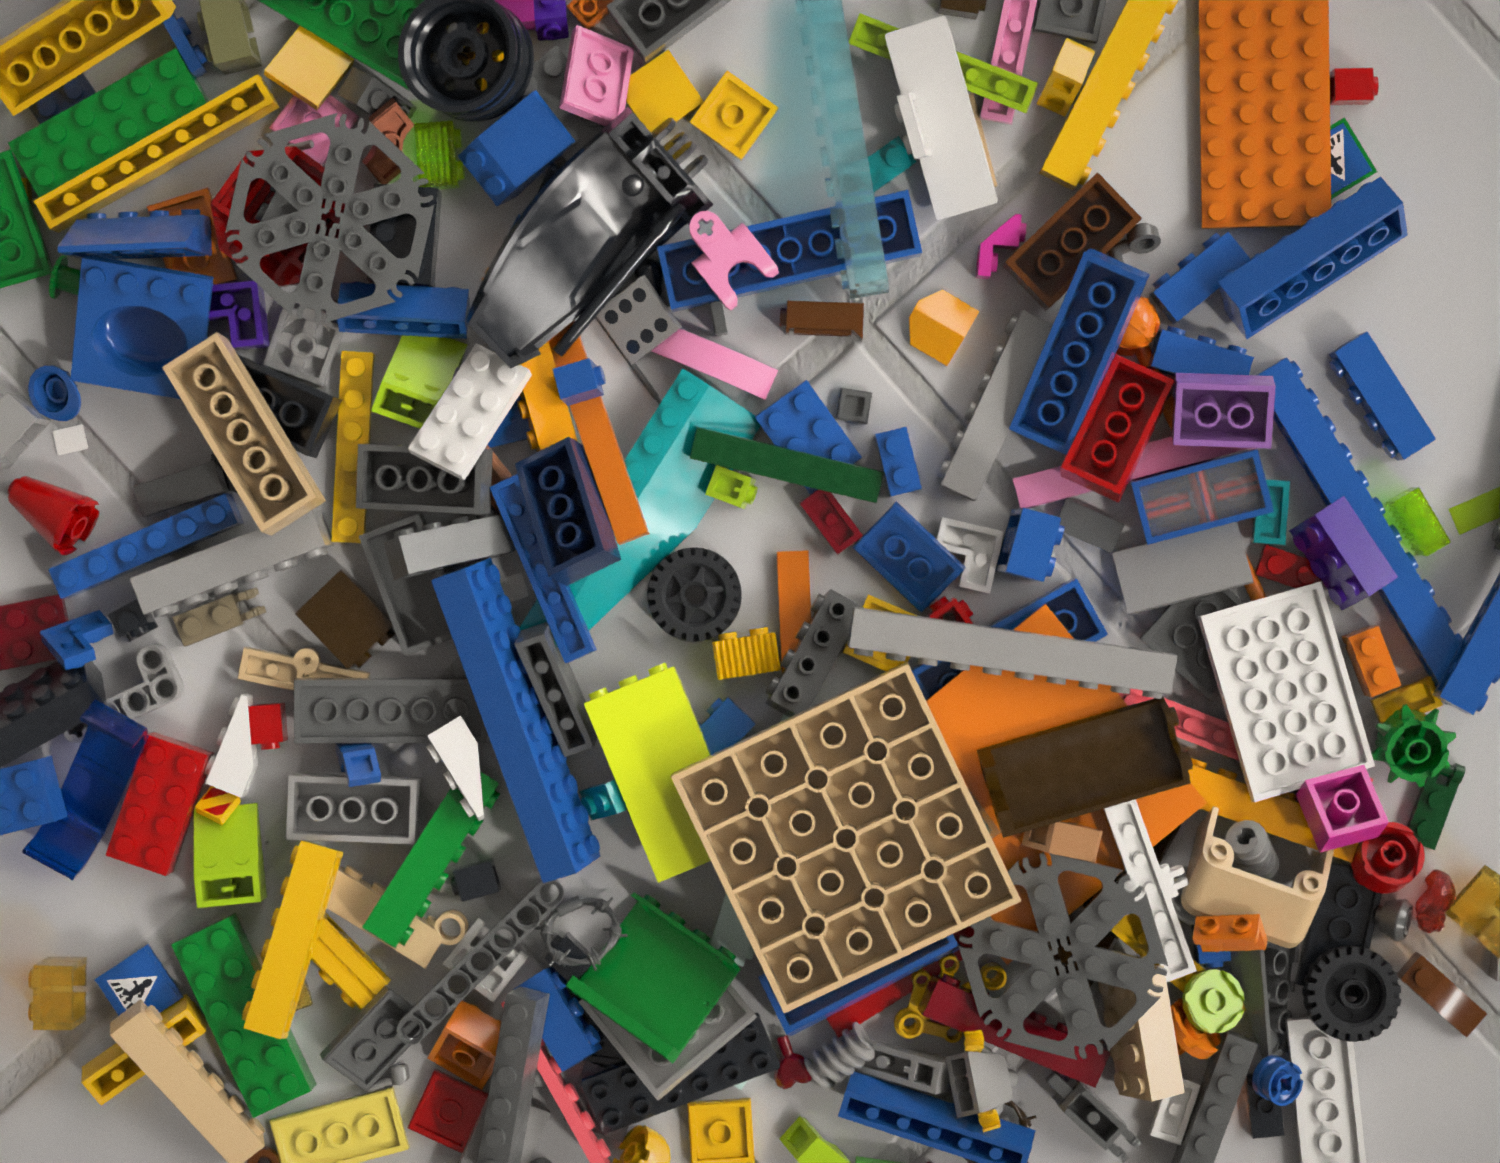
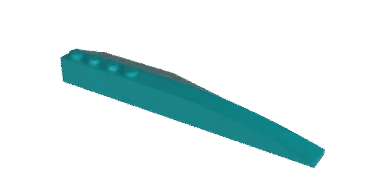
[519,368,761,630]

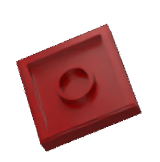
[407,1069,489,1153]

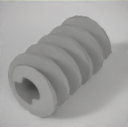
[1225,820,1279,880]
[804,1022,875,1089]

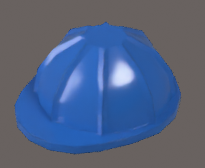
[28,365,81,421]

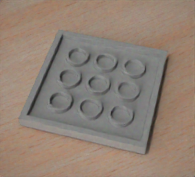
[579,984,757,1100]

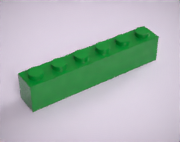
[362,771,501,949]

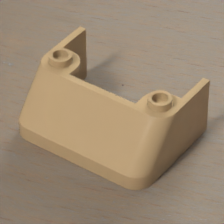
[1181,806,1334,948]

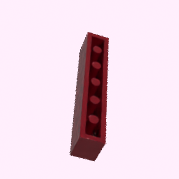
[917,973,1111,1088]

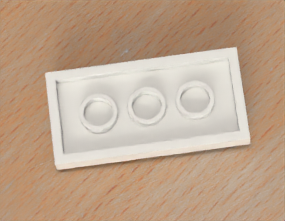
[408,343,532,481]

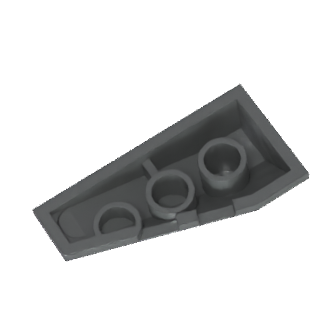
[1230,941,1299,1058]

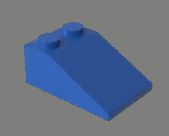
[458,90,576,206]

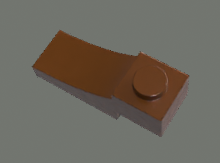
[1397,952,1488,1037]

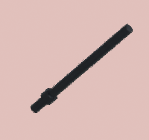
[552,202,686,357]

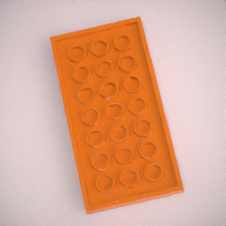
[1198,0,1331,229]

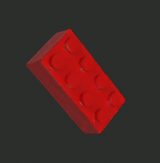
[1061,354,1175,503]
[105,732,214,876]

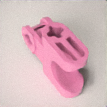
[689,211,779,311]

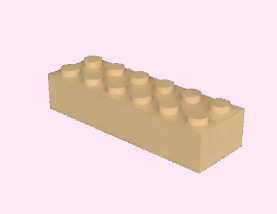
[162,332,326,536]

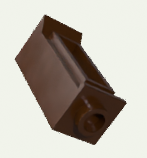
[780,300,864,342]

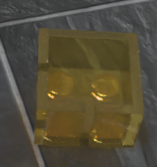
[1442,865,1500,959]
[28,956,87,1030]

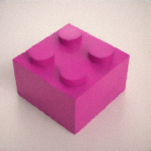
[1296,765,1389,853]

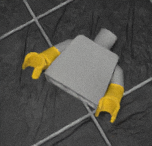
[945,1030,1018,1133]

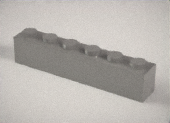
[937,310,1053,501]

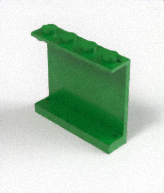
[566,892,741,1064]

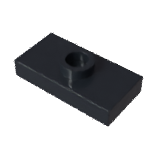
[1245,1073,1285,1139]

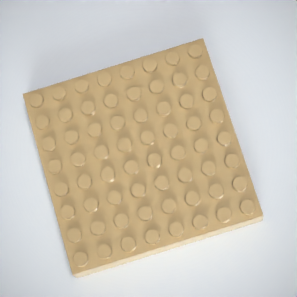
[671,662,1021,1013]

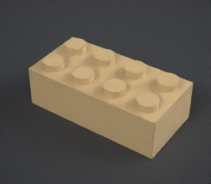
[1098,965,1185,1102]

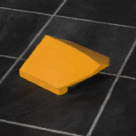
[909,290,979,366]

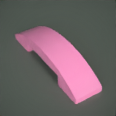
[651,329,778,400]

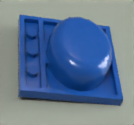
[71,255,214,399]

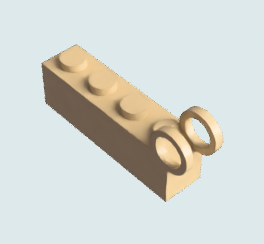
[327,865,469,968]

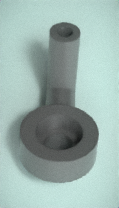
[1108,223,1161,263]

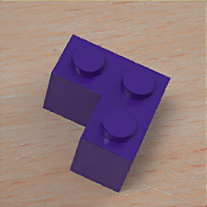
[209,281,270,350]

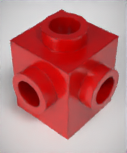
[927,596,974,624]

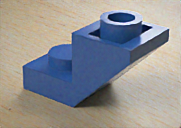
[335,743,381,787]

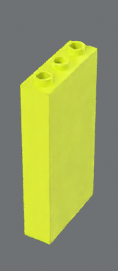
[584,663,711,883]

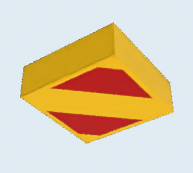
[195,786,241,825]

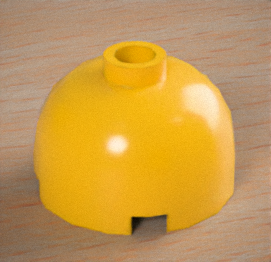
[612,1125,671,1163]

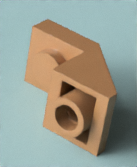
[1022,821,1103,862]

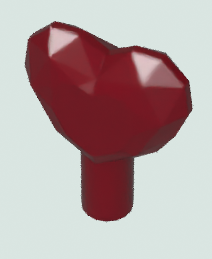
[774,1035,812,1090]

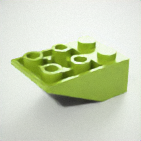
[371,335,468,429]
[194,803,267,908]

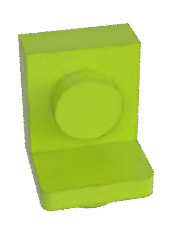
[705,465,758,509]

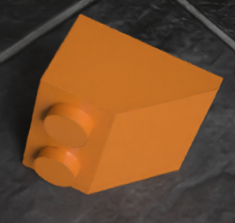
[427,1000,501,1090]

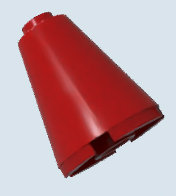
[7,476,100,556]

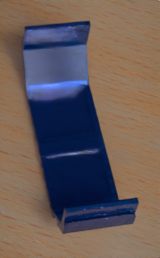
[22,699,149,880]

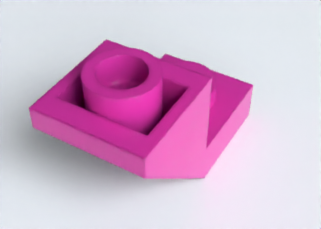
[976,214,1026,279]

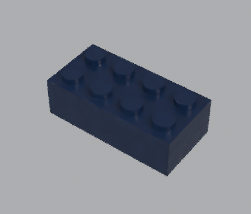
[515,437,622,586]

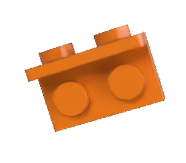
[1192,914,1267,952]

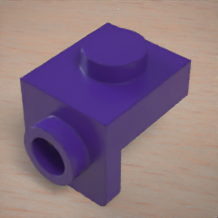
[534,0,569,41]

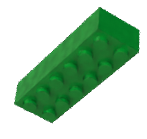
[8,48,209,198]
[171,913,317,1118]

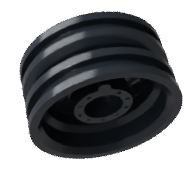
[398,0,534,122]

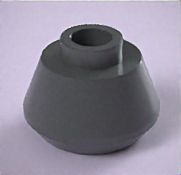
[1375,899,1413,942]

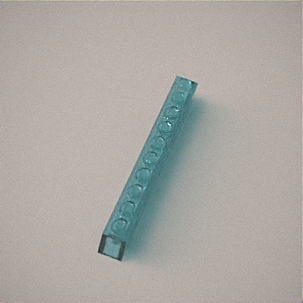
[795,0,889,299]

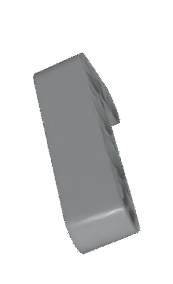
[63,644,184,743]

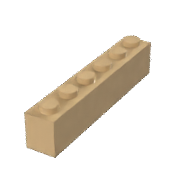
[110,999,265,1163]

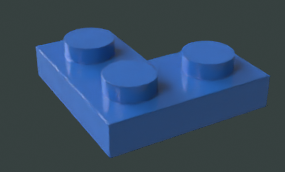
[40,610,114,670]

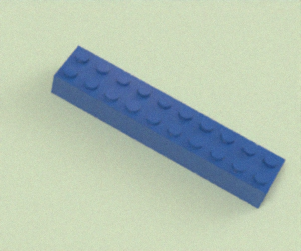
[431,558,601,883]

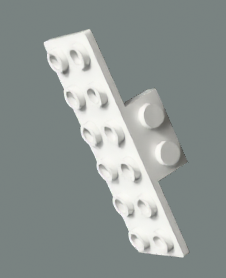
[885,16,998,220]

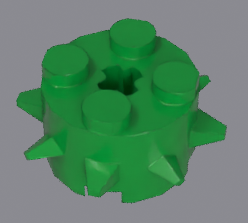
[1371,704,1457,788]

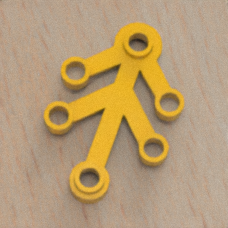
[894,953,1007,1043]

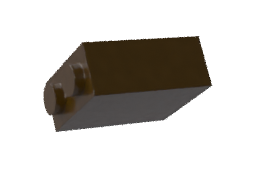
[295,569,396,669]

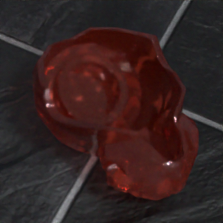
[1415,869,1456,933]

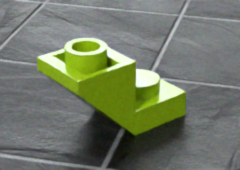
[779,1116,851,1163]

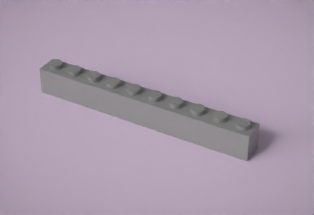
[847,607,1177,699]

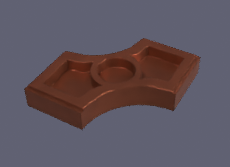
[362,98,414,184]

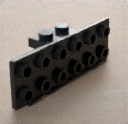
[580,1012,780,1134]

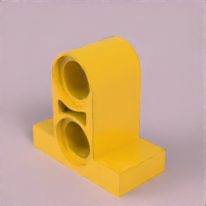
[1036,38,1095,117]

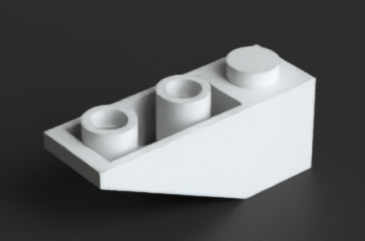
[204,693,258,798]
[426,716,484,821]

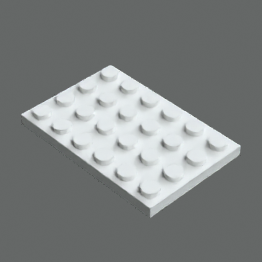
[1198,581,1375,802]

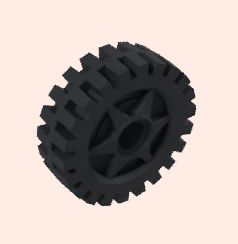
[647,547,742,642]
[1302,946,1401,1042]

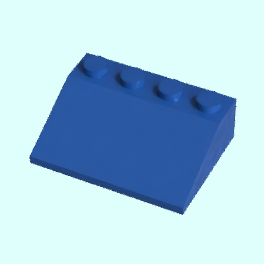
[58,209,212,260]

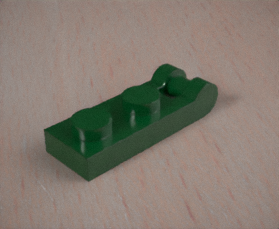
[1407,763,1466,850]

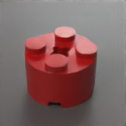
[1351,822,1425,894]

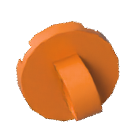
[1170,998,1221,1059]

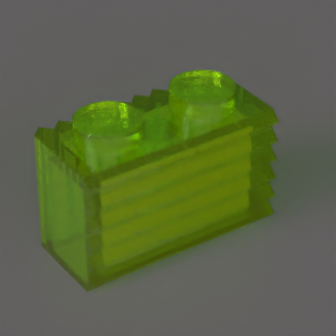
[414,121,465,189]
[1385,487,1451,557]

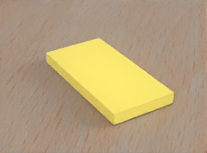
[269,1086,410,1163]

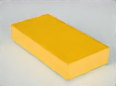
[1370,676,1443,724]

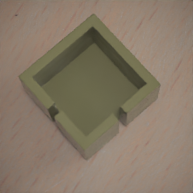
[197,0,262,75]

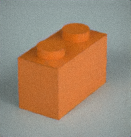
[1341,625,1402,697]

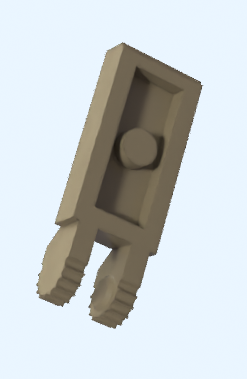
[173,587,267,647]

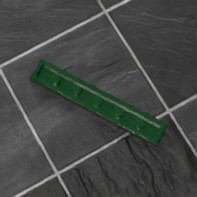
[690,426,884,503]

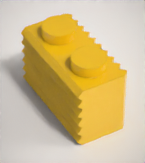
[712,627,781,680]

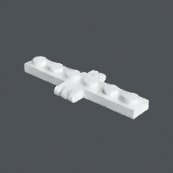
[1104,799,1197,982]

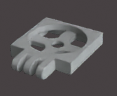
[263,299,344,387]

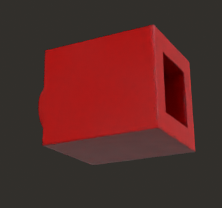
[1330,68,1379,105]
[248,702,288,750]

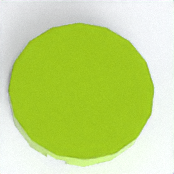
[1182,969,1245,1034]

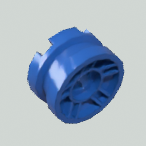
[1252,1055,1303,1106]

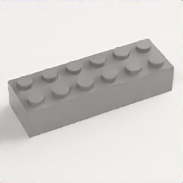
[130,509,334,618]

